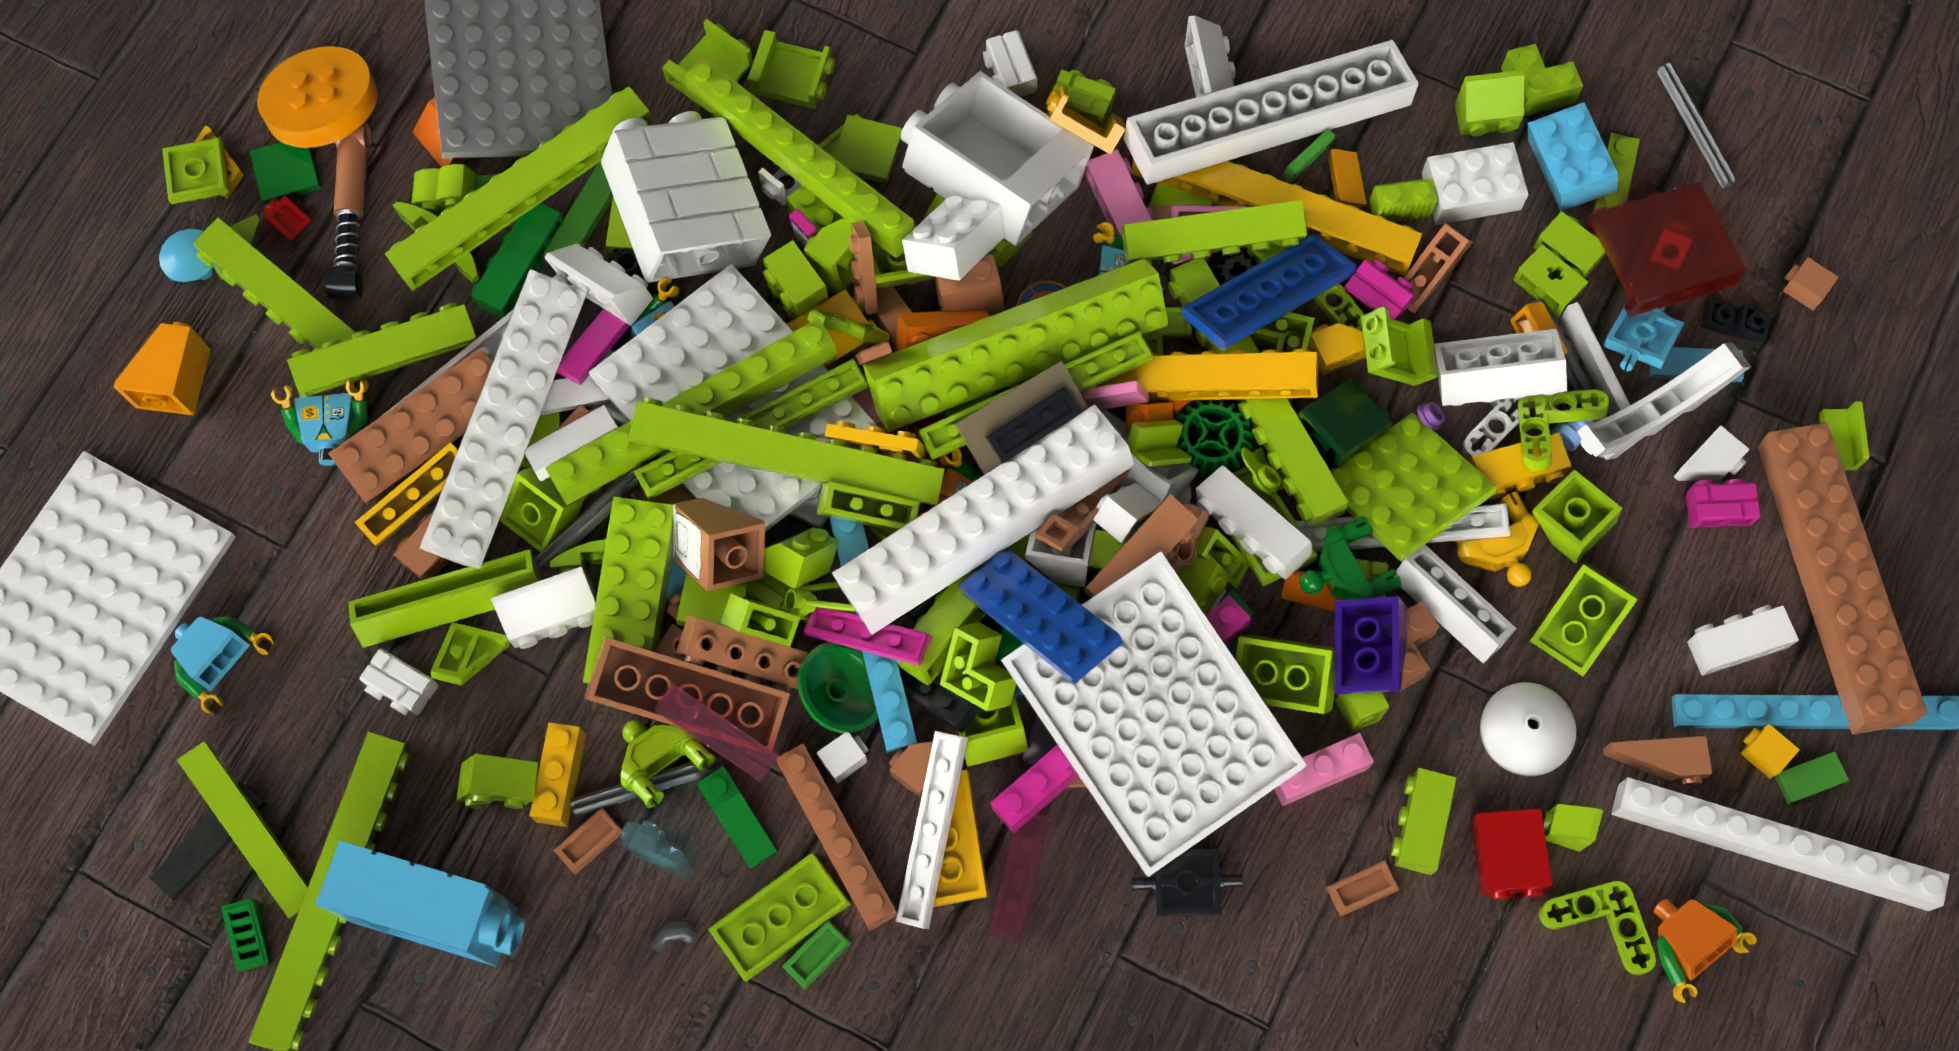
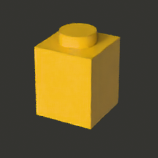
[1740,724,1800,779]

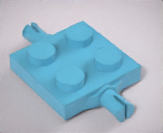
[1603,297,1684,371]

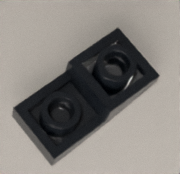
[1700,297,1772,342]

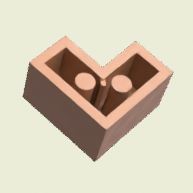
[1396,601,1440,693]

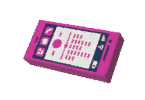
[789,209,817,250]

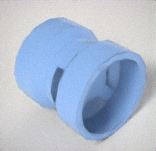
[1551,420,1593,451]

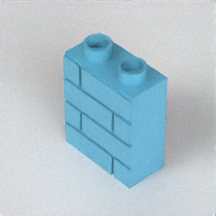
[315,840,526,967]

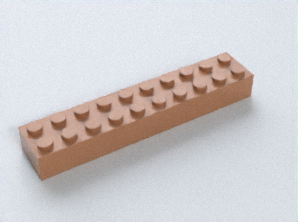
[1757,422,1928,735]

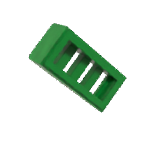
[222,898,271,972]

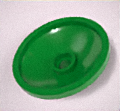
[797,642,878,733]

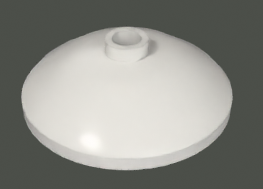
[1480,682,1576,776]

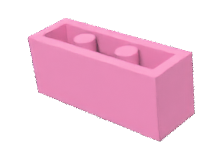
[1085,149,1155,238]
[1274,733,1374,806]

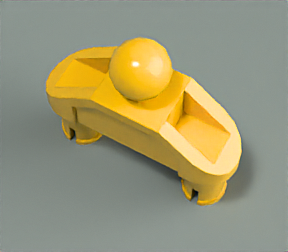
[1455,491,1539,587]

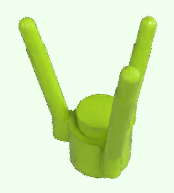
[784,582,856,622]

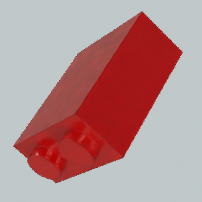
[1470,809,1552,900]

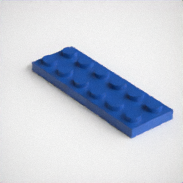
[1182,233,1356,350]
[959,548,1124,685]

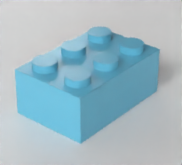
[1528,102,1618,212]

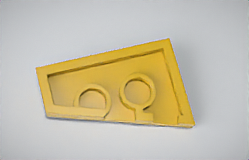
[825,421,928,461]

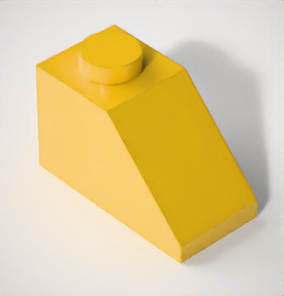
[1308,323,1366,376]

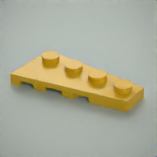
[934,769,989,907]

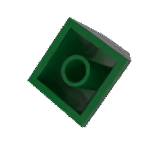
[1298,378,1392,470]

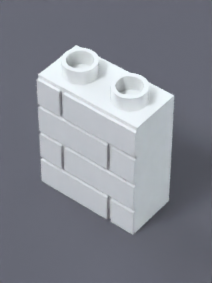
[901,71,1094,246]
[601,111,771,283]

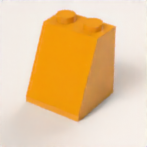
[114,322,211,415]

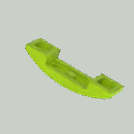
[392,202,482,285]

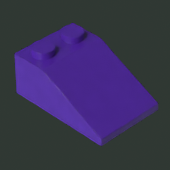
[1335,596,1407,694]

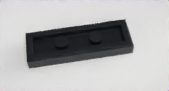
[985,386,1081,463]
[902,673,982,733]

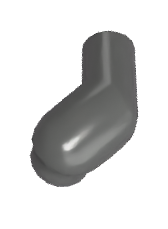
[648,920,697,954]

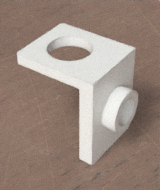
[758,168,802,206]

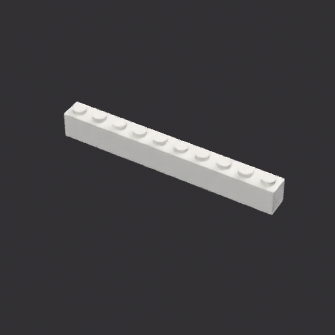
[1611,777,1950,911]

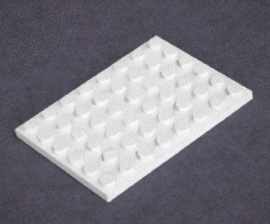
[589,264,878,532]
[0,451,236,746]
[1001,551,1307,877]

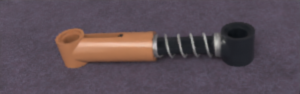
[325,123,372,300]

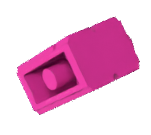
[1344,259,1415,321]
[1685,478,1760,528]

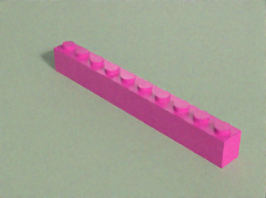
[990,595,1251,834]

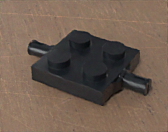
[1132,848,1243,917]

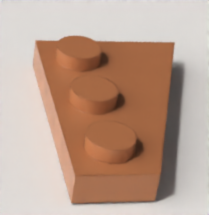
[848,221,878,315]

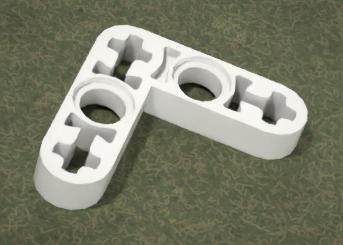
[1462,398,1531,460]

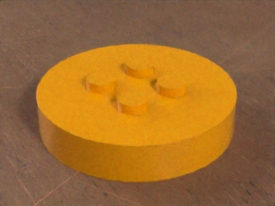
[257,46,378,148]

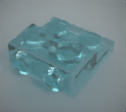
[621,820,694,881]

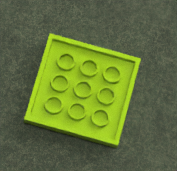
[1330,412,1496,561]

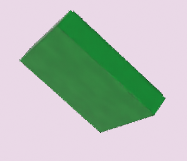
[250,142,321,205]

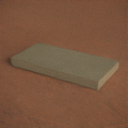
[955,361,1089,475]

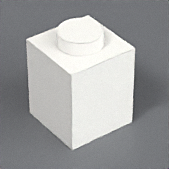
[817,732,868,784]

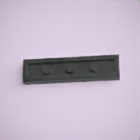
[149,782,266,900]

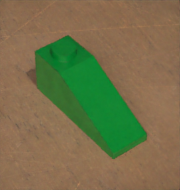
[696,766,777,869]

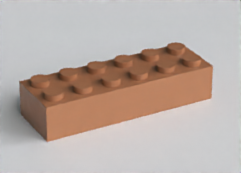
[328,348,492,505]
[584,637,790,755]

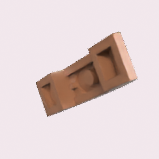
[1036,469,1130,552]

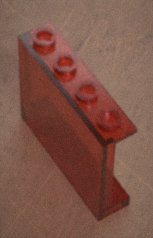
[1585,182,1747,317]

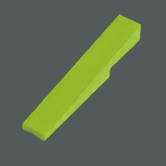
[177,741,308,919]

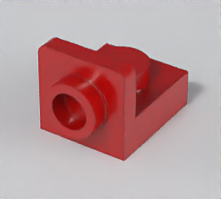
[263,196,312,242]

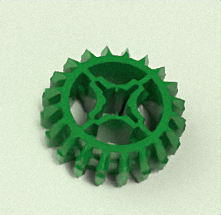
[1176,400,1254,478]

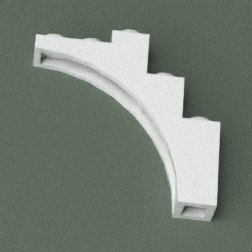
[1577,343,1751,460]

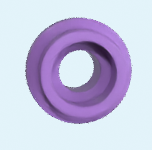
[1417,402,1445,431]

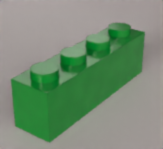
[471,203,564,319]

